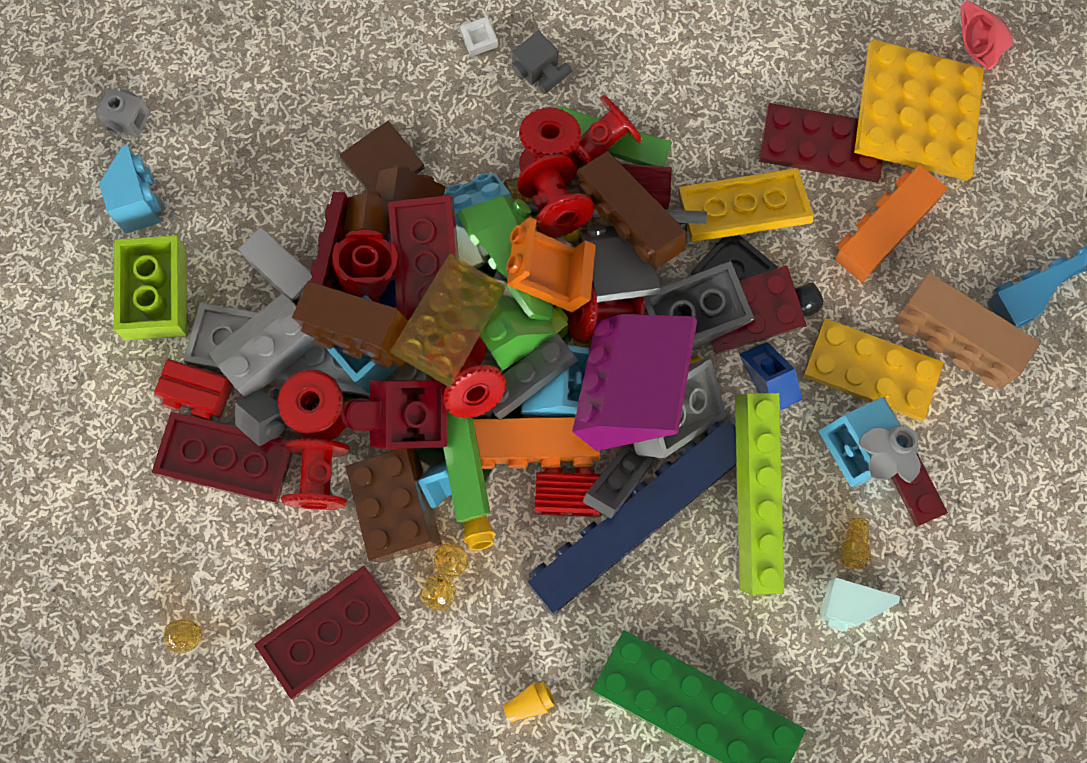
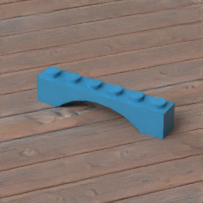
[988,246,1087,328]

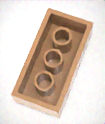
[893,272,1041,389]

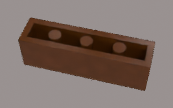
[577,151,686,270]

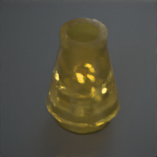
[838,518,871,569]

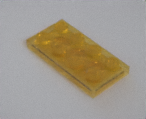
[390,253,506,388]

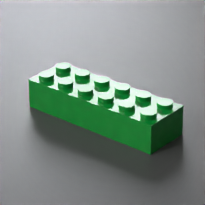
[591,630,806,763]

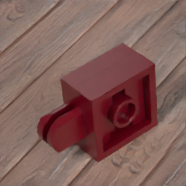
[341,380,447,449]

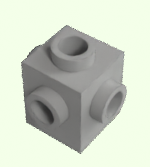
[96,88,150,138]

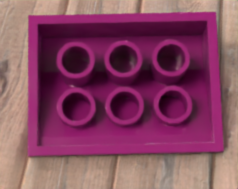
[572,314,697,451]

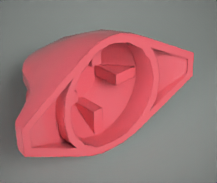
[960,0,1013,70]

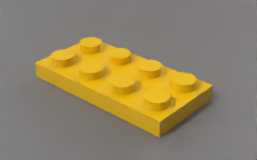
[678,168,814,242]
[803,318,944,422]

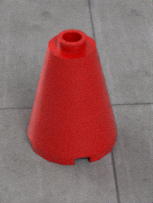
[332,229,398,303]

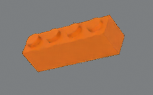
[834,165,948,283]
[473,417,600,469]

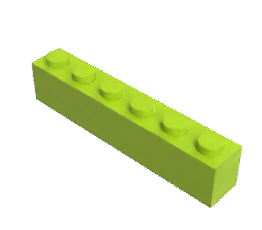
[735,393,784,595]

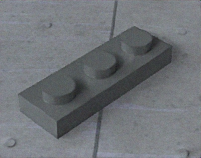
[491,333,578,420]
[583,443,656,519]

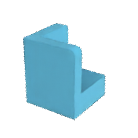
[417,460,452,508]

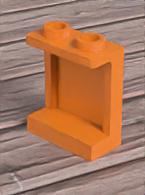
[506,217,596,312]

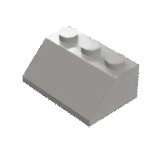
[208,293,317,397]

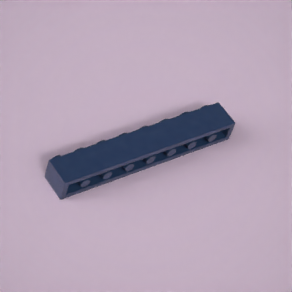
[528,419,737,616]

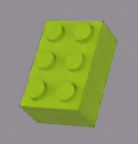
[113,235,187,341]

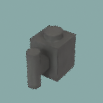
[512,30,572,94]
[235,388,285,446]

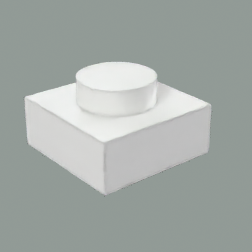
[460,17,498,57]

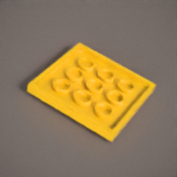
[854,39,984,181]

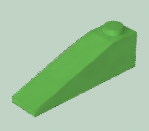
[457,195,554,322]
[460,268,556,371]

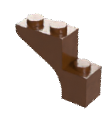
[343,164,446,239]

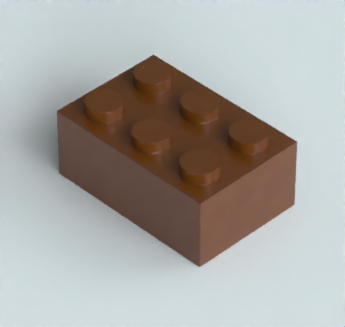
[292,281,418,368]
[346,448,442,563]

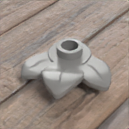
[858,426,921,483]

